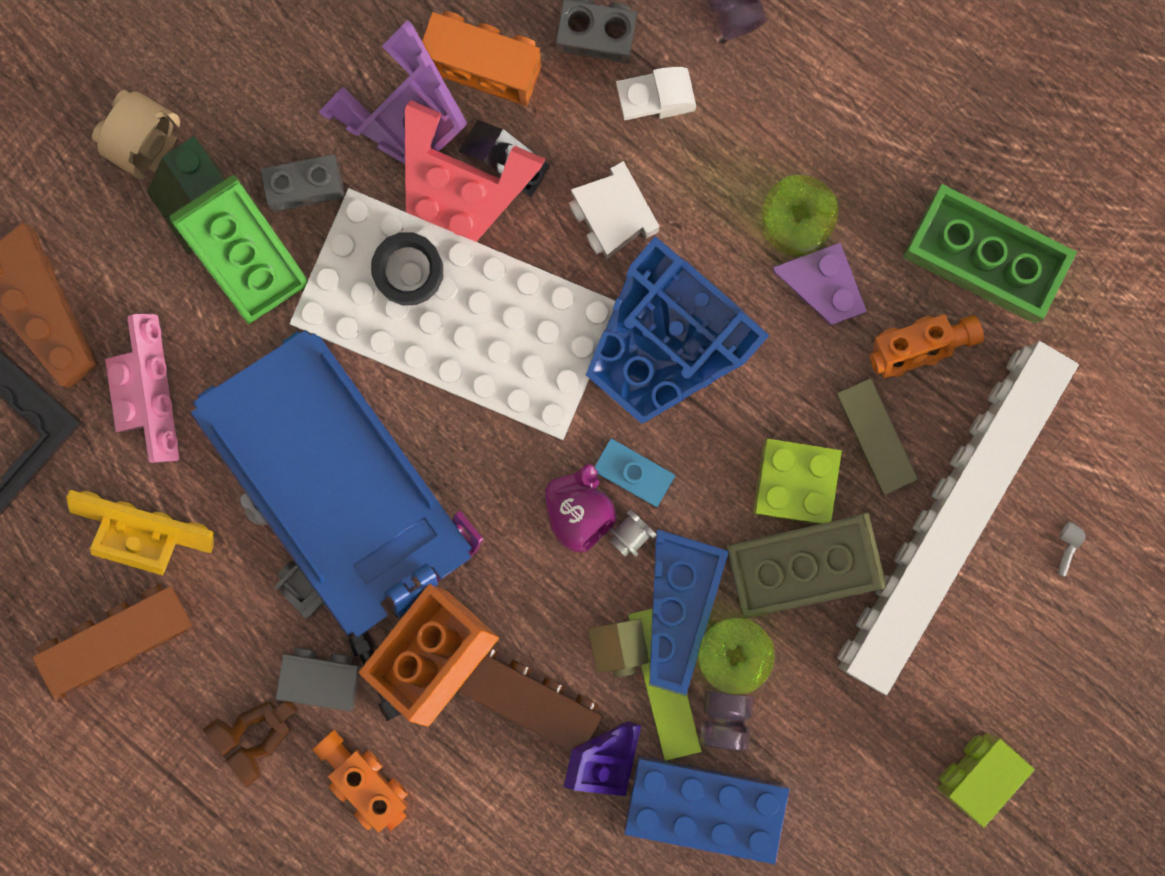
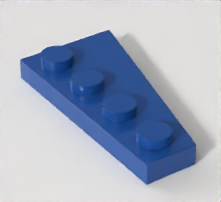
[649,529,729,696]

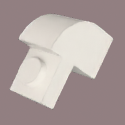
[616,67,696,121]

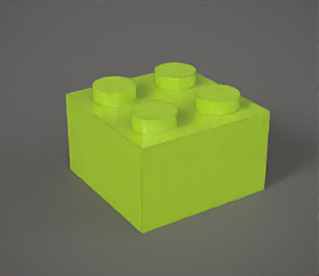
[752,439,842,525]
[936,732,1035,828]

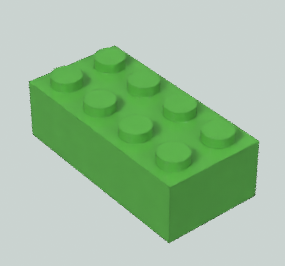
[902,184,1077,324]

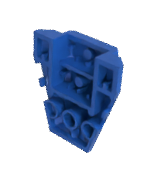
[586,236,769,424]

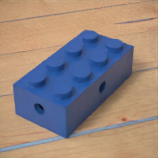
[624,755,789,864]

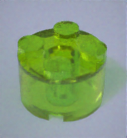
[761,175,838,256]
[697,617,775,694]

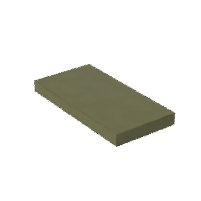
[726,513,887,619]

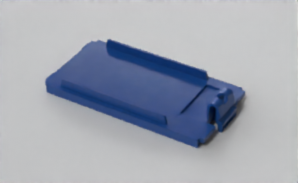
[191,330,472,638]

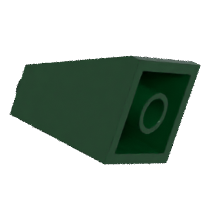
[147,136,227,255]

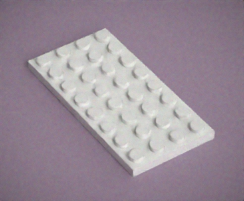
[289,188,616,440]

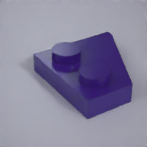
[564,722,641,796]

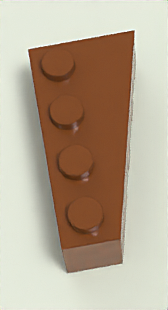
[0,222,99,388]
[32,584,192,702]

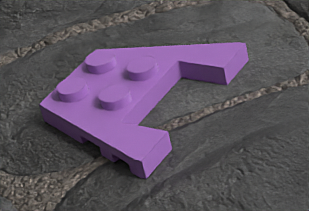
[319,20,467,164]

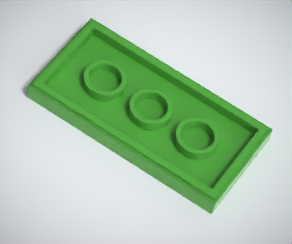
[169,174,308,325]

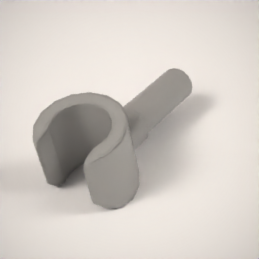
[1057,521,1085,576]

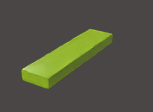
[628,608,701,761]

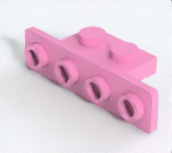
[105,314,179,463]

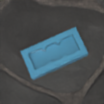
[595,438,676,508]

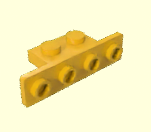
[66,490,214,576]

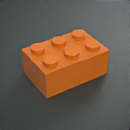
[422,11,542,107]
[358,583,499,727]

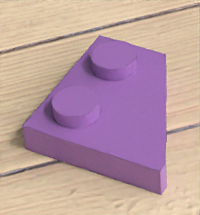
[772,243,867,326]

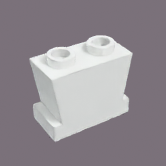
[568,161,660,260]

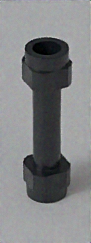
[348,630,401,721]

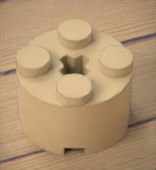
[92,90,180,179]

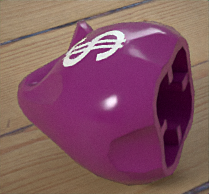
[545,462,617,553]

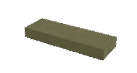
[836,378,918,495]

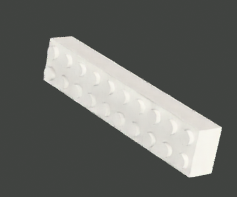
[837,341,1079,695]

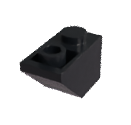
[459,120,550,197]

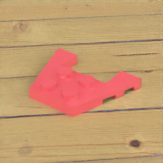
[405,100,545,242]

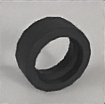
[371,232,443,306]

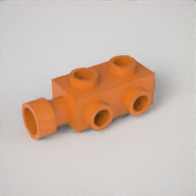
[870,314,984,379]
[312,729,408,833]

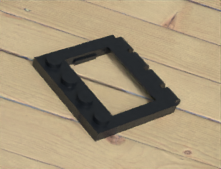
[0,349,82,516]

